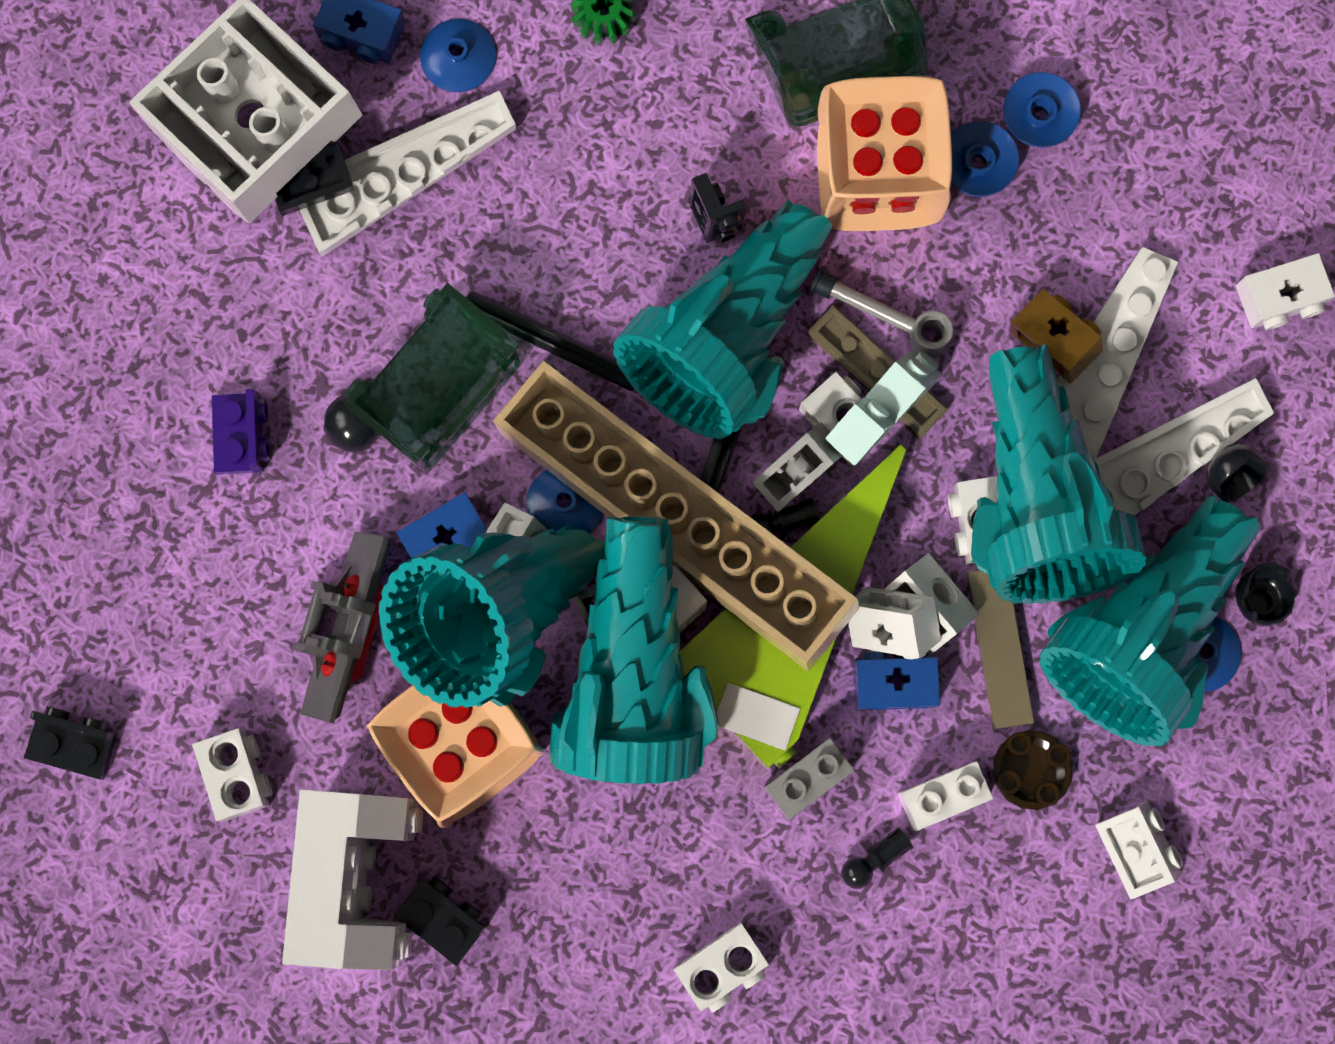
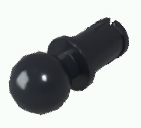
[749,498,820,537]
[841,827,914,889]

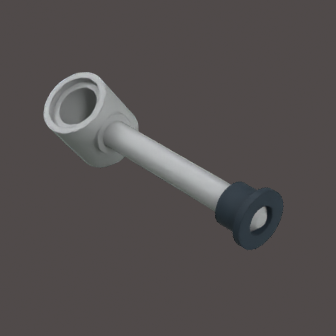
[809,266,953,359]

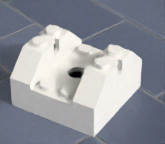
[129,0,363,224]
[282,790,423,970]

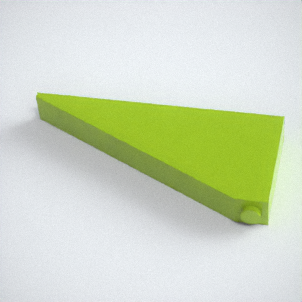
[680,445,906,769]

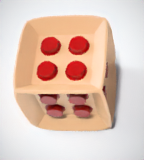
[817,76,952,231]
[366,685,546,828]

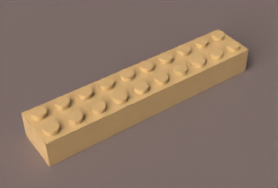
[493,361,859,672]

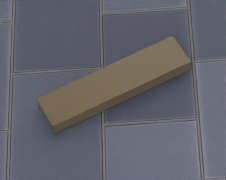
[806,305,948,439]
[966,570,1034,730]

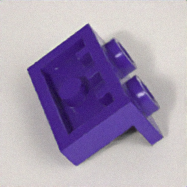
[212,389,270,475]

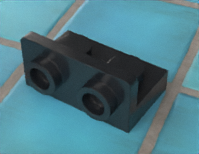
[275,143,355,216]
[688,173,747,243]
[24,706,118,780]
[393,876,488,966]

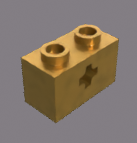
[1011,288,1103,384]

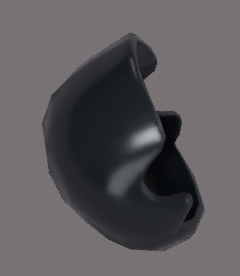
[324,393,386,452]
[1206,444,1269,502]
[1235,562,1298,627]

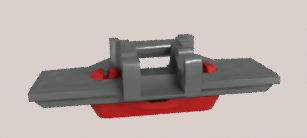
[292,532,390,724]

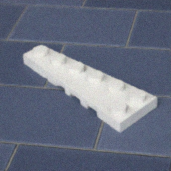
[300,91,516,257]
[1057,247,1178,460]
[1094,378,1274,516]

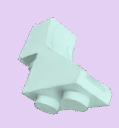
[825,349,943,466]

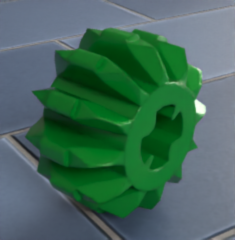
[571,0,636,46]

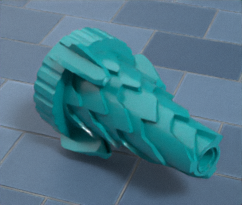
[613,200,832,439]
[971,344,1147,604]
[1039,496,1261,746]
[549,516,719,784]
[379,524,605,708]

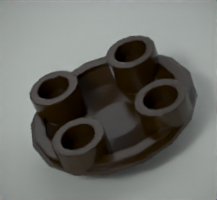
[992,730,1073,810]

